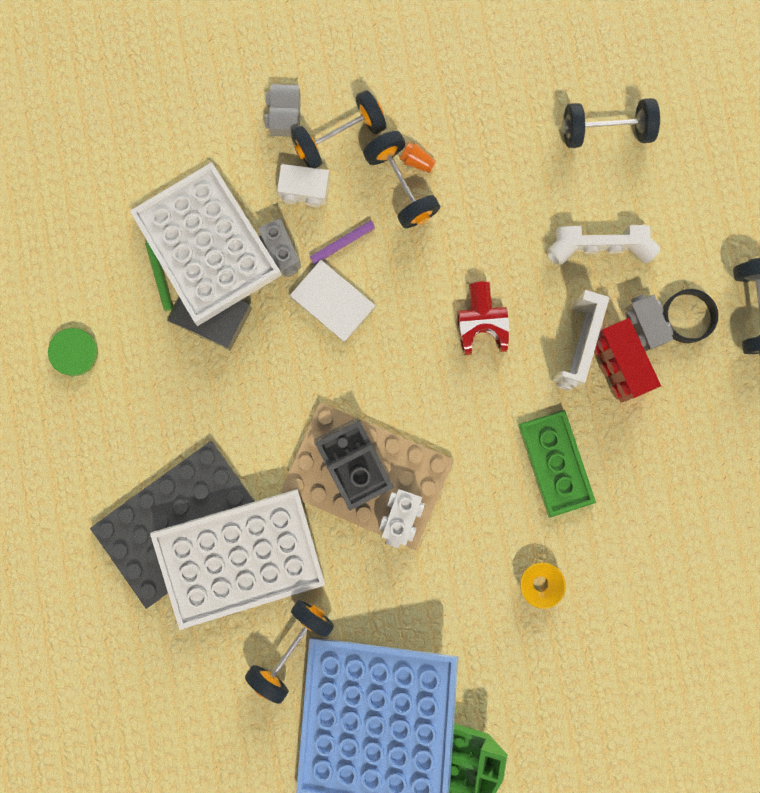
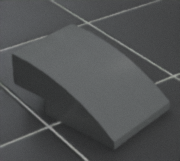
[167,297,252,351]
[314,417,394,511]

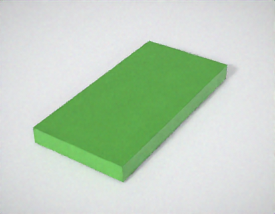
[518,410,596,518]

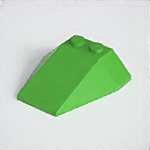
[450,723,508,793]

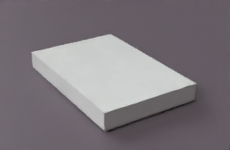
[290,260,376,343]

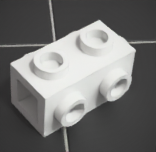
[379,489,425,548]

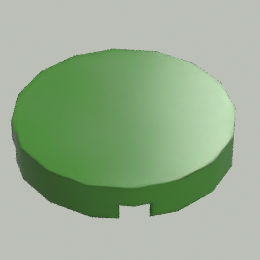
[48,328,98,377]

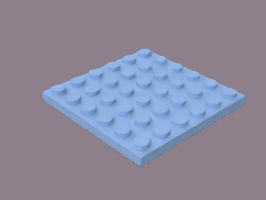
[296,637,459,793]

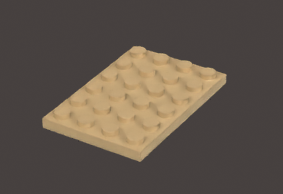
[280,402,454,550]

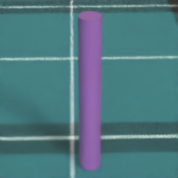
[310,220,375,265]

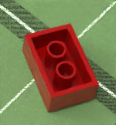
[594,318,661,403]

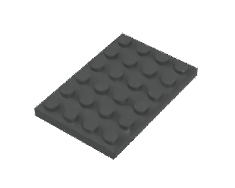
[90,441,255,609]

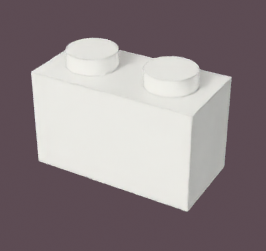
[277,164,330,207]

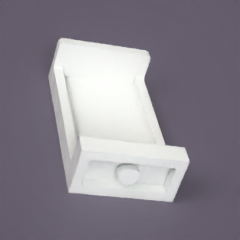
[552,290,610,390]

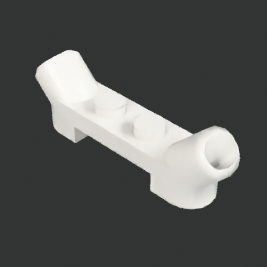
[547,225,660,265]

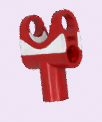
[457,281,509,355]

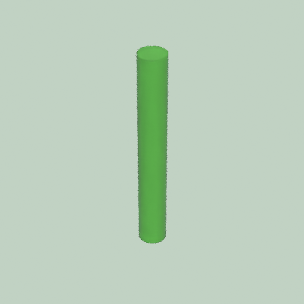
[145,242,173,311]

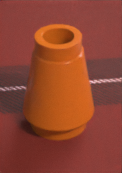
[400,142,436,173]

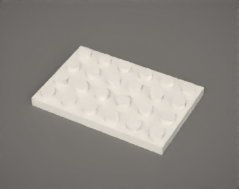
[130,162,282,326]
[150,489,325,630]

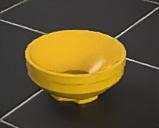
[520,562,566,609]

